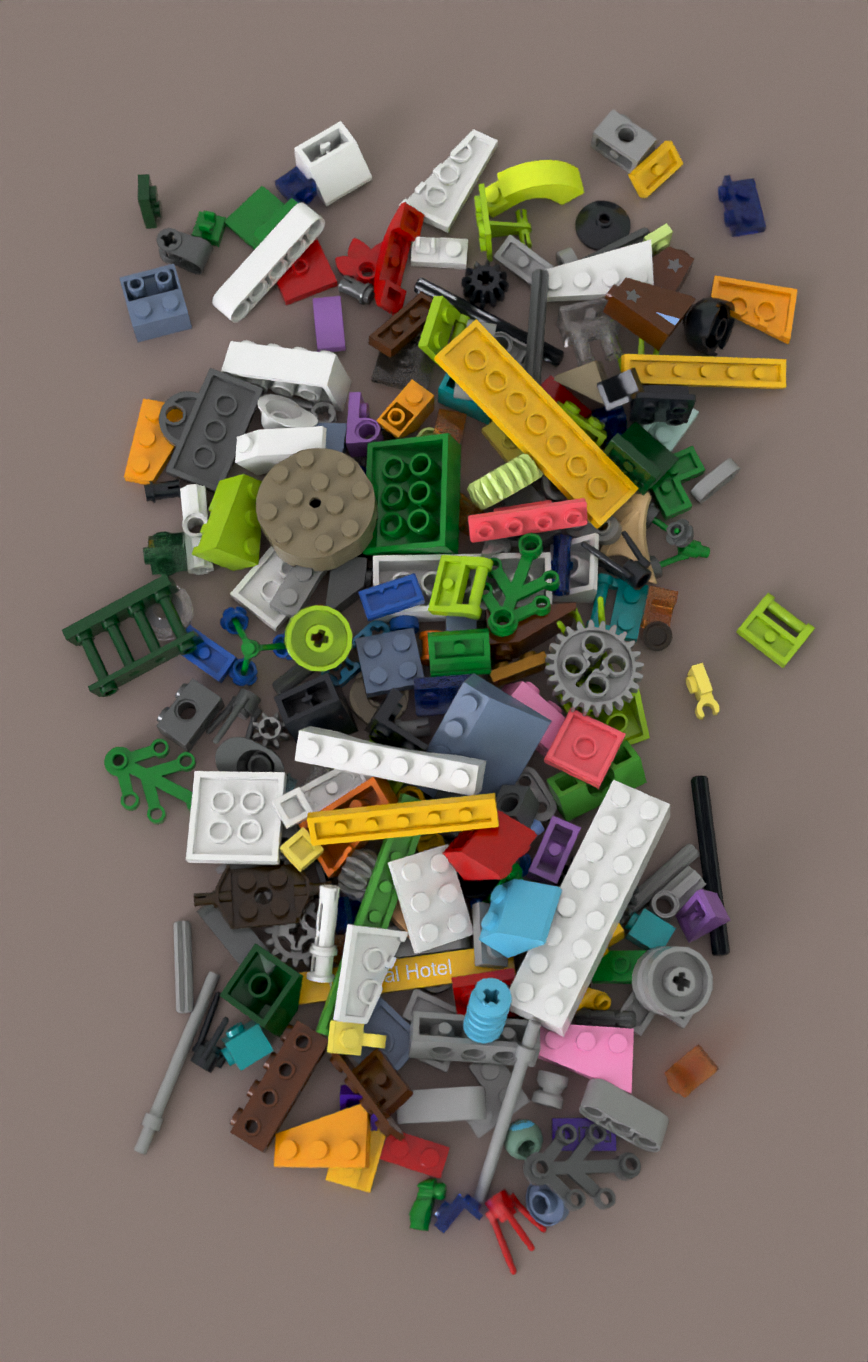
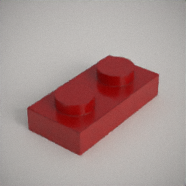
[380,1132,450,1179]

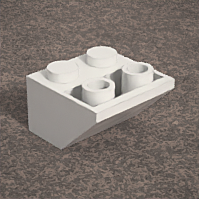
[294,121,372,206]

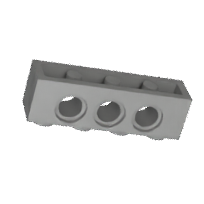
[408,1011,540,1067]

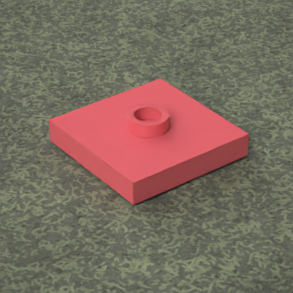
[544,708,626,789]

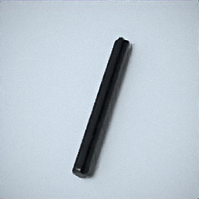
[414,277,564,366]
[691,775,730,956]

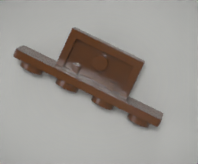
[326,1045,414,1142]

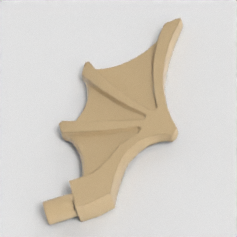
[600,492,657,584]

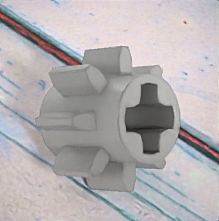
[253,712,289,750]

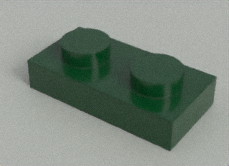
[138,174,162,229]

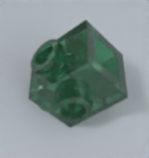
[143,531,188,576]

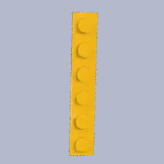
[621,354,786,389]
[307,793,499,846]

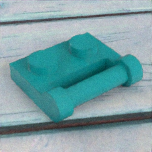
[585,573,649,642]

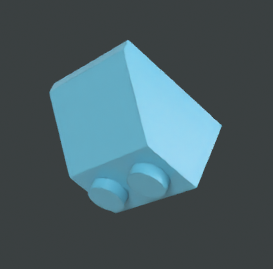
[479,879,562,958]

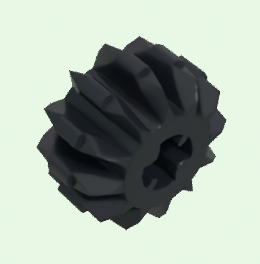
[461,260,509,309]

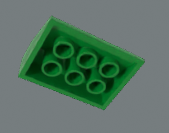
[363,433,461,556]

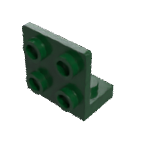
[604,422,678,496]

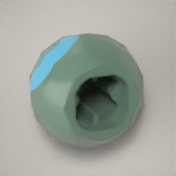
[504,1119,543,1160]

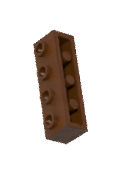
[229,1020,328,1153]

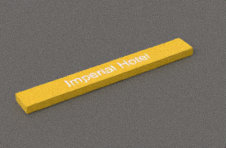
[299,948,516,1005]

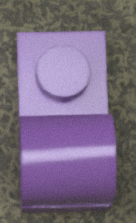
[346,392,384,457]

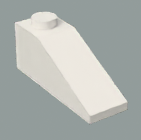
[235,426,327,476]

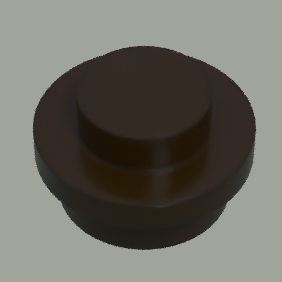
[643,621,672,651]

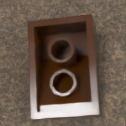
[484,602,576,664]

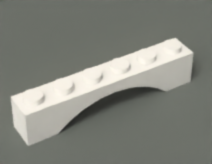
[295,726,486,796]

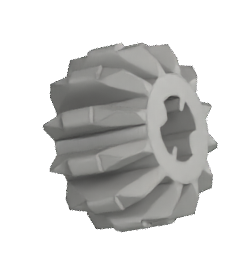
[338,848,378,902]

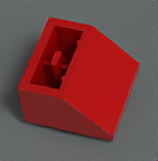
[443,809,538,881]

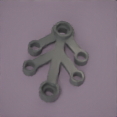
[523,1123,641,1211]

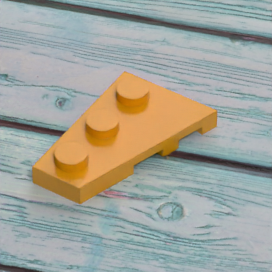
[124,398,183,484]

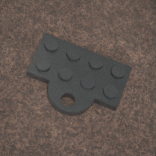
[159,368,264,493]

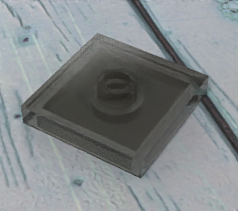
[371,336,436,390]

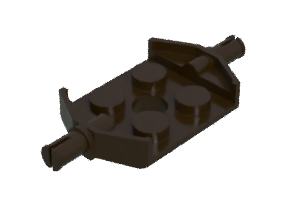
[194,864,332,929]

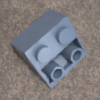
[119,264,192,342]

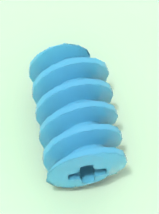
[463,978,512,1044]

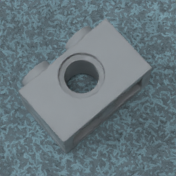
[591,109,657,173]

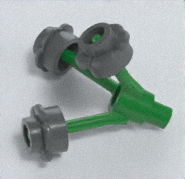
[646,502,710,584]

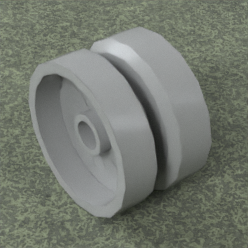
[632,946,713,1017]

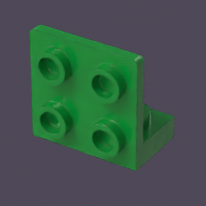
[225,186,298,250]

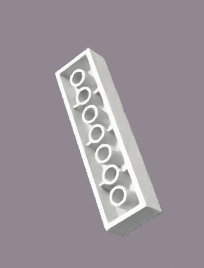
[509,780,670,1037]

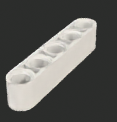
[212,203,325,323]

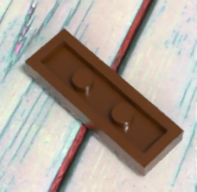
[368,292,433,358]

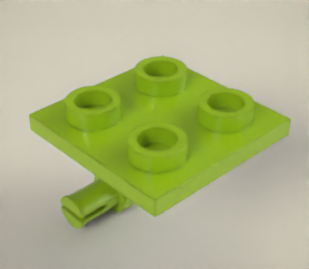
[474,183,532,262]

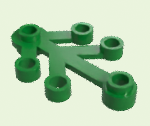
[481,533,560,637]
[104,738,196,825]

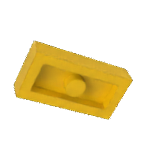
[628,141,683,198]

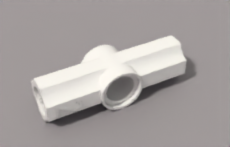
[180,484,214,575]

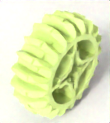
[467,453,543,510]

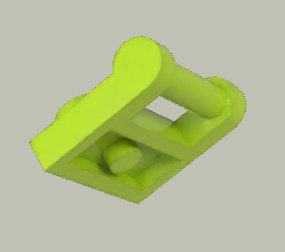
[418,296,470,369]
[428,555,493,620]
[736,592,815,668]

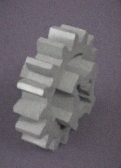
[265,903,317,968]

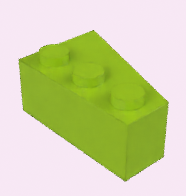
[191,474,262,571]

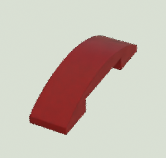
[374,202,425,315]

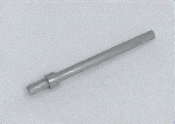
[134,971,220,1155]
[474,1019,541,1203]

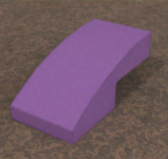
[313,296,346,352]

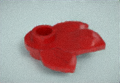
[335,238,382,286]

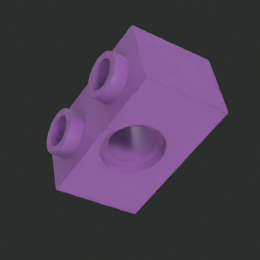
[527,816,581,886]

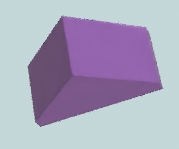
[675,889,730,943]

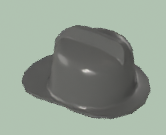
[215,736,285,772]

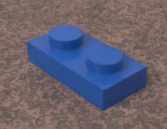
[182,624,239,683]

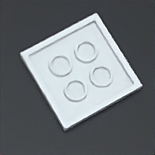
[186,771,287,865]

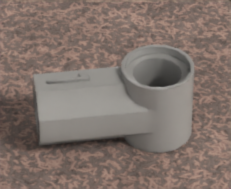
[648,865,706,921]

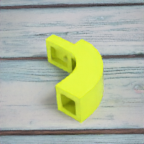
[485,160,584,217]

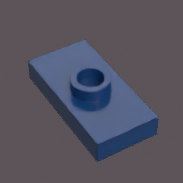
[358,573,425,622]

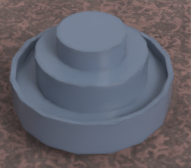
[525,1183,570,1226]

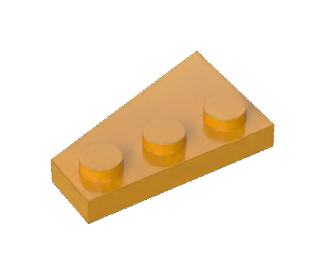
[710,275,798,344]
[274,1104,371,1168]

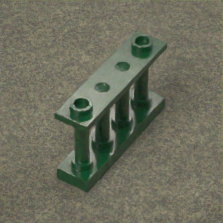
[62,574,204,697]

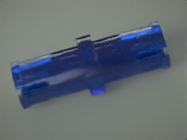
[551,534,573,596]

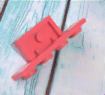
[468,498,587,543]

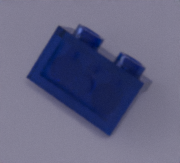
[718,175,766,237]
[413,674,472,717]

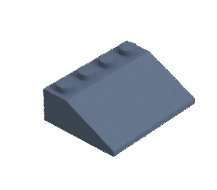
[412,673,552,798]

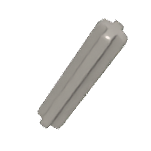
[173,920,194,1014]

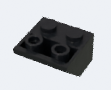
[274,672,359,743]

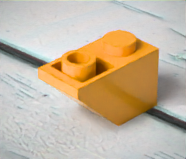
[376,379,434,439]

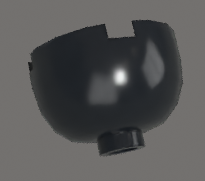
[682,297,735,356]

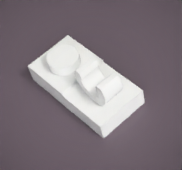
[411,236,468,269]

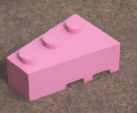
[501,681,566,757]
[538,1024,634,1094]

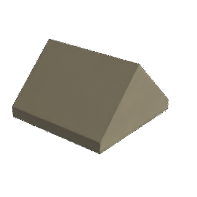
[554,361,608,405]

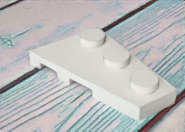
[333,924,408,1024]

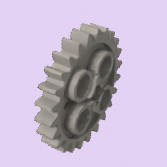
[544,620,644,717]

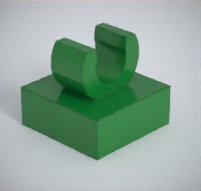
[192,210,226,247]

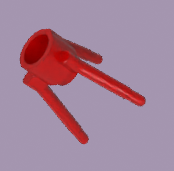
[484,1189,547,1275]

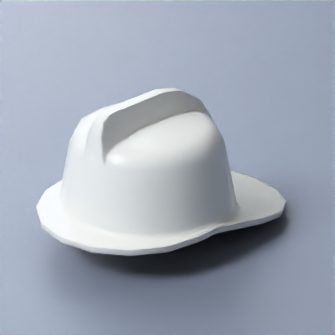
[257,394,318,429]

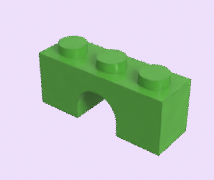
[546,740,647,822]

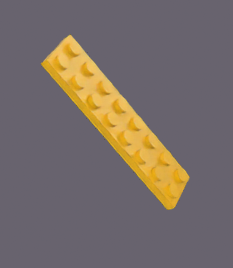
[434,319,639,529]

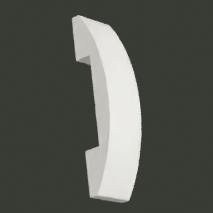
[272,743,379,829]

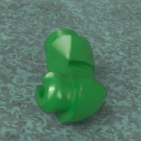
[409,1178,447,1231]

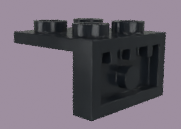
[630,385,696,426]
[364,688,429,752]

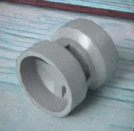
[531,1070,569,1110]

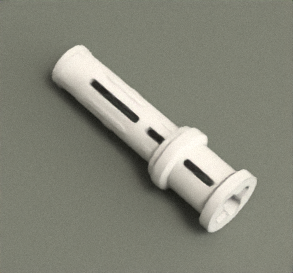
[306,884,340,983]

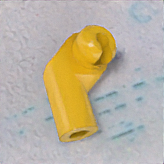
[576,988,612,1012]

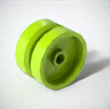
[284,605,353,672]

